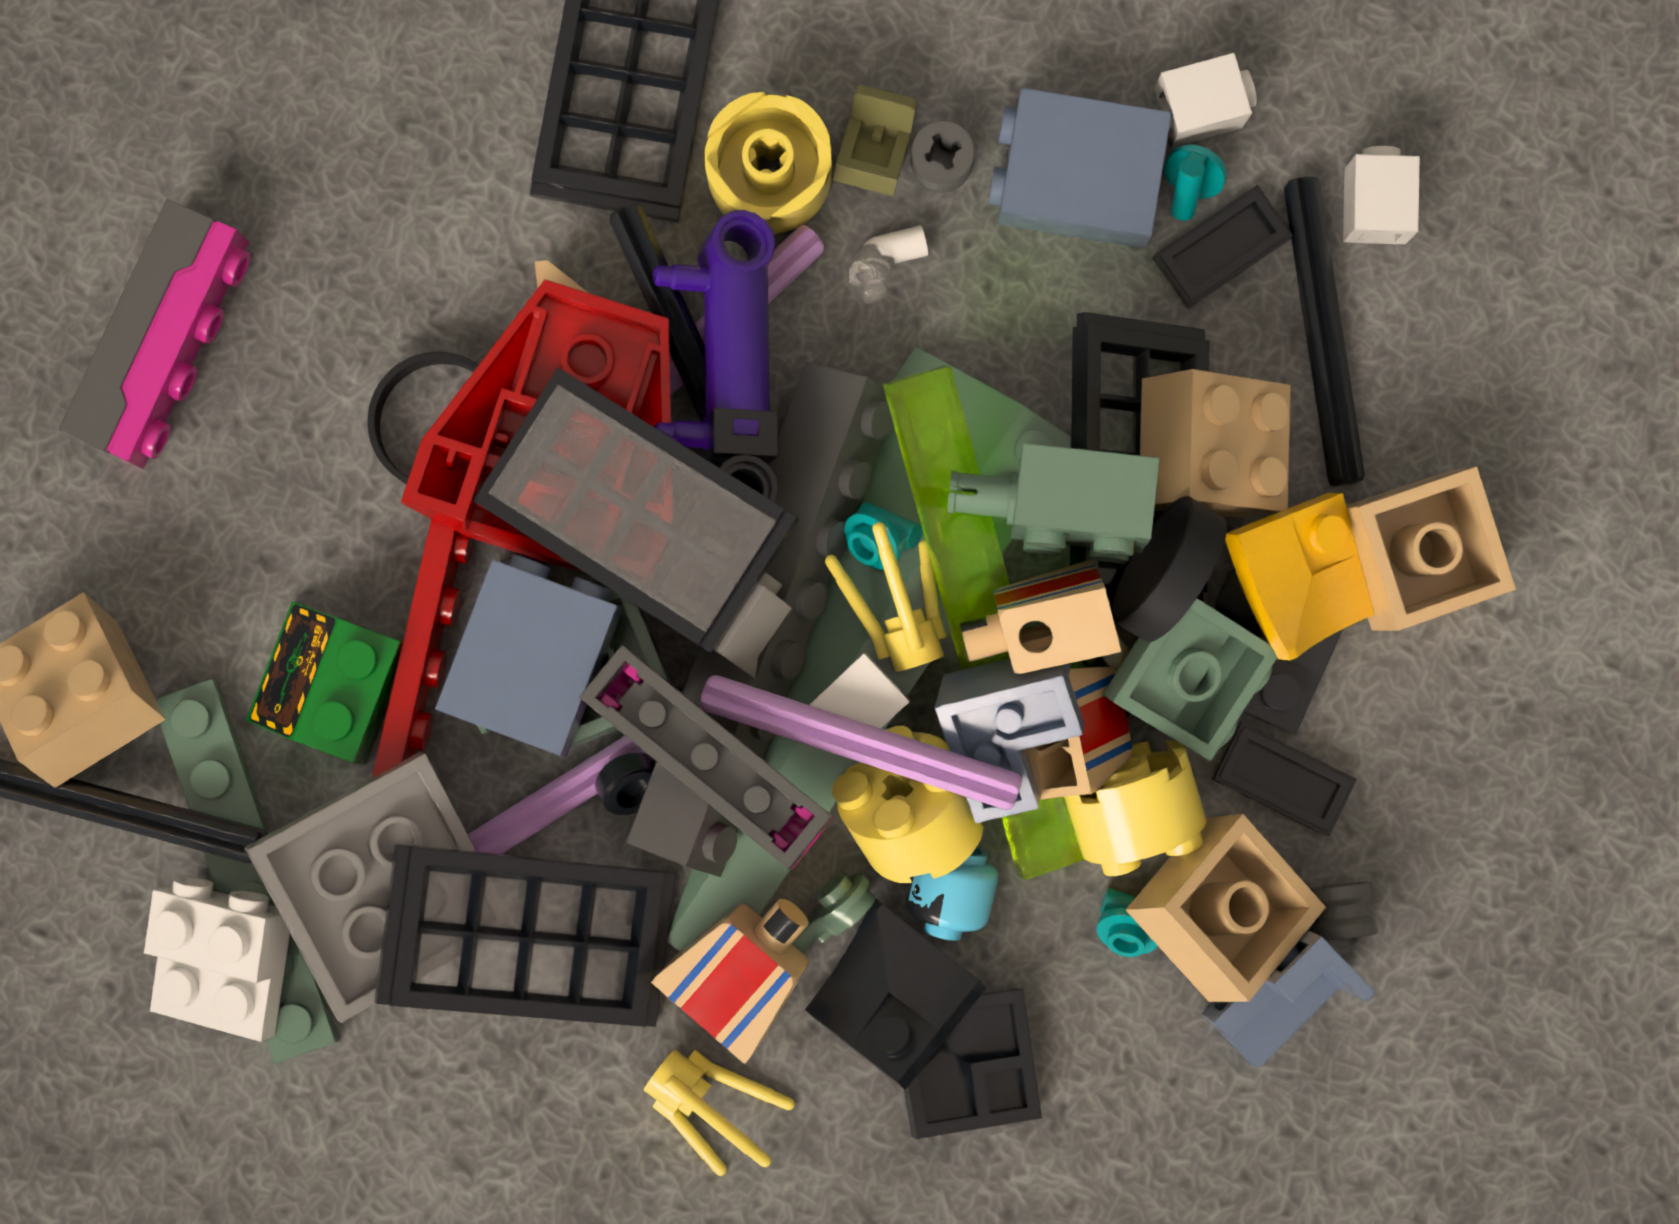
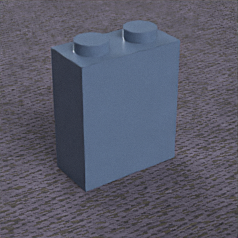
[988,87,1172,249]
[435,554,622,757]

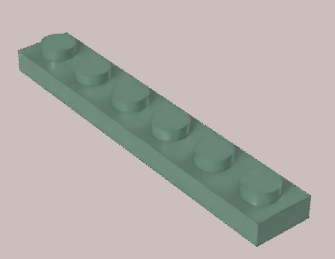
[156,679,339,1064]

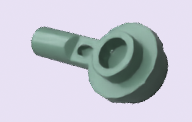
[792,872,875,952]

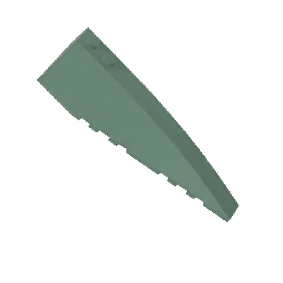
[667,346,1071,951]

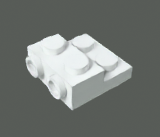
[144,877,290,1042]

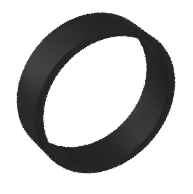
[367,352,479,484]
[1110,496,1227,642]

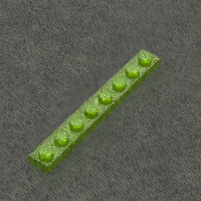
[883,365,1084,880]

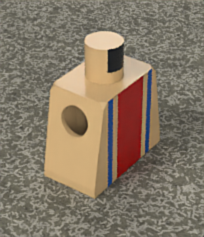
[960,559,1122,674]
[1025,666,1133,799]
[651,898,809,1064]

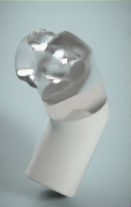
[849,225,928,303]

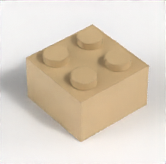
[1140,369,1291,518]
[1346,466,1516,631]
[0,592,166,788]
[1126,814,1326,1002]

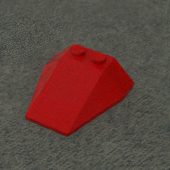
[401,279,673,582]

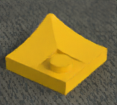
[1225,493,1374,660]

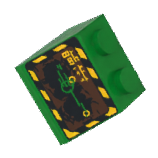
[246,602,403,765]

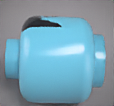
[908,847,998,941]

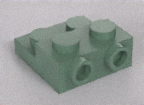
[1103,599,1278,761]

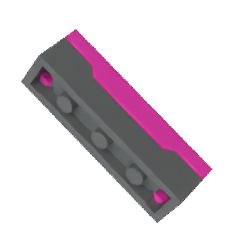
[58,199,250,469]
[579,645,835,869]

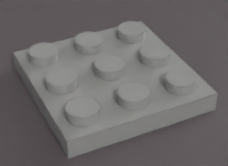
[244,752,514,1023]

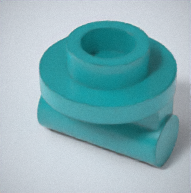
[1164,145,1227,221]
[844,502,923,570]
[1096,887,1158,957]

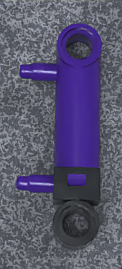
[653,210,778,533]

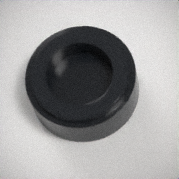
[595,753,655,815]

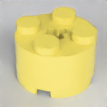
[704,92,832,234]
[832,726,984,883]
[1064,740,1207,876]

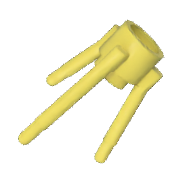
[825,522,947,672]
[644,1049,795,1176]

